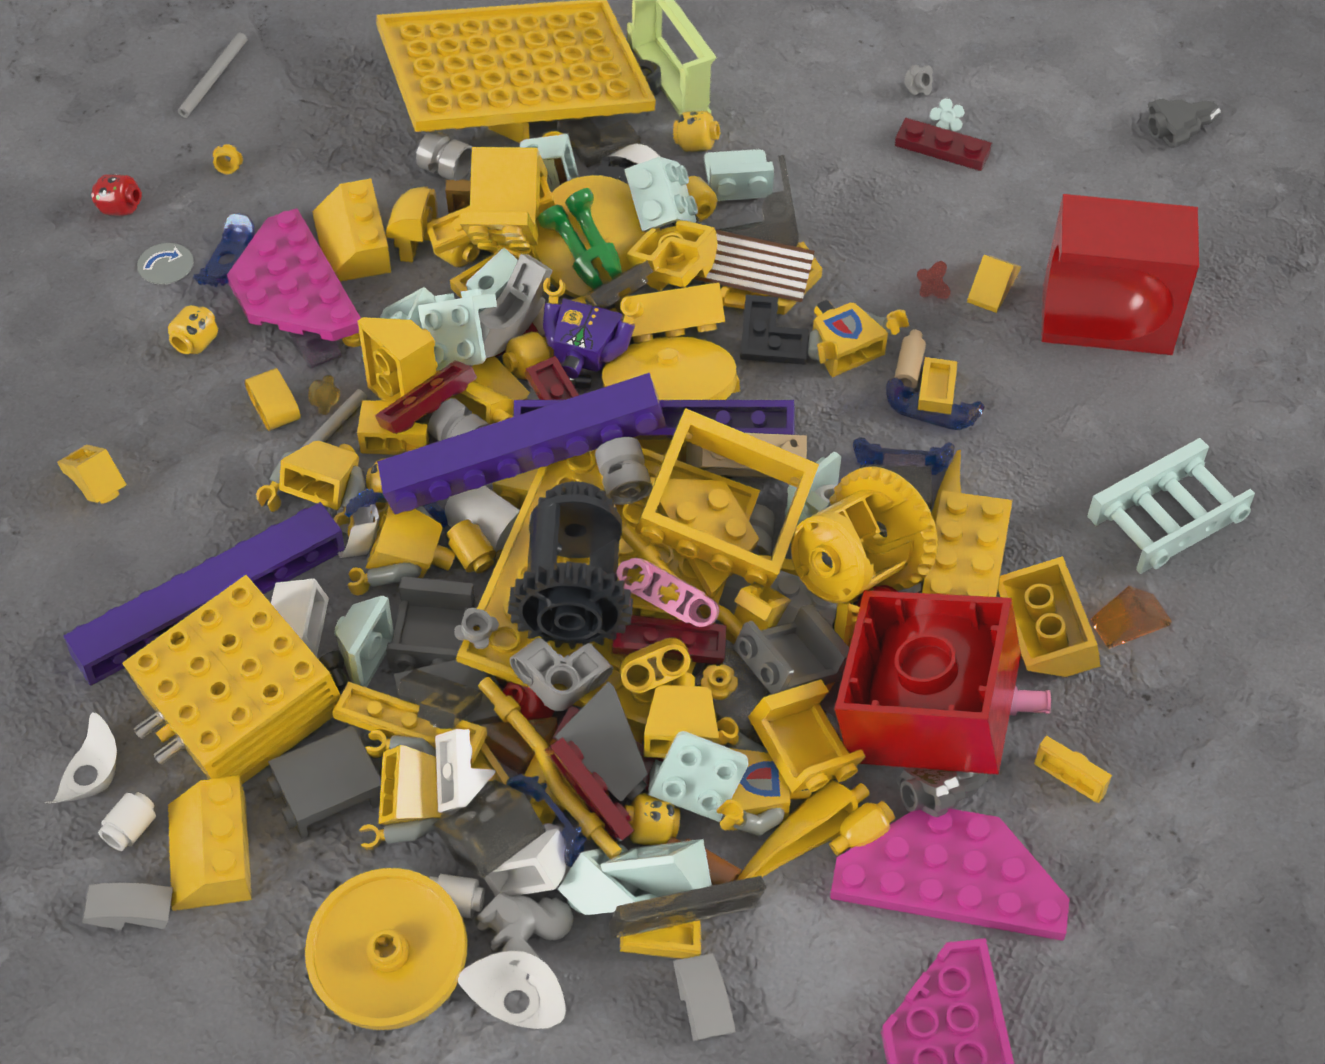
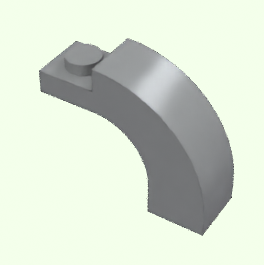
[478,254,553,358]

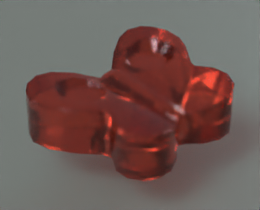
[917,261,951,299]

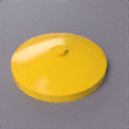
[533,175,660,303]
[602,336,737,400]
[305,868,467,1030]

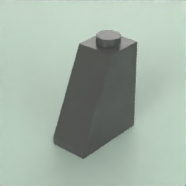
[555,681,648,802]

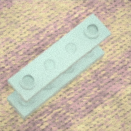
[1087,438,1255,574]

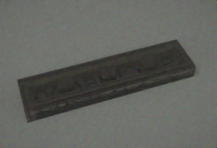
[608,876,766,938]

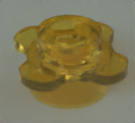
[308,375,340,415]

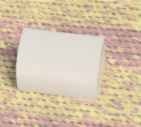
[443,485,520,556]
[271,578,329,657]
[478,828,567,897]

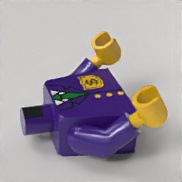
[543,277,644,379]

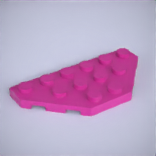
[227,208,361,341]
[830,809,1069,941]
[881,938,1014,1064]

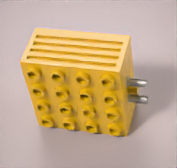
[122,575,341,784]

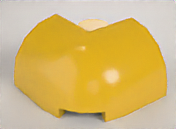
[385,186,438,263]
[626,220,717,291]

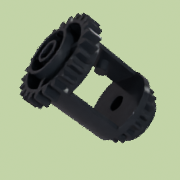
[508,481,633,649]

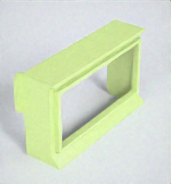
[627,0,717,116]

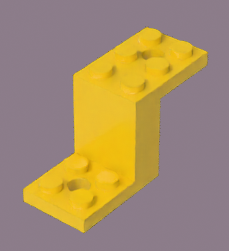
[460,147,548,250]

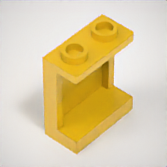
[748,679,866,794]

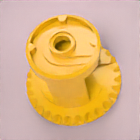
[791,467,938,603]

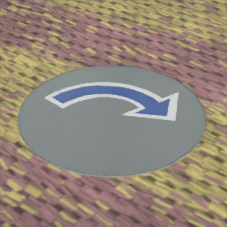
[137,243,193,284]

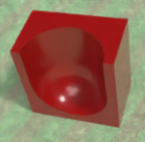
[1041,194,1199,355]
[835,590,1021,775]

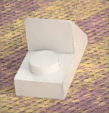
[435,729,495,813]

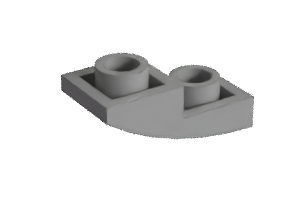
[82,883,173,930]
[673,953,736,1041]

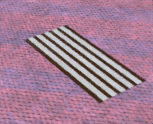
[693,230,815,302]

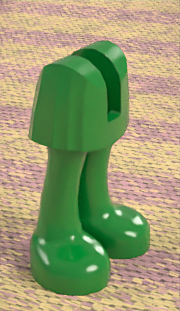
[537,188,622,290]

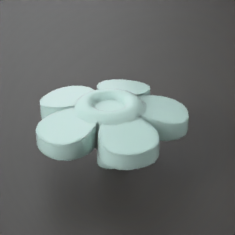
[930,99,964,132]

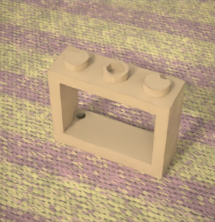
[686,433,807,479]

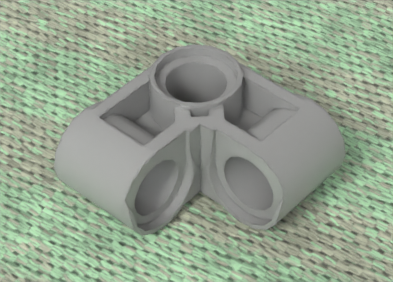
[510,638,614,711]

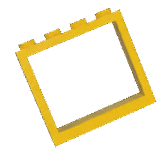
[635,408,819,588]

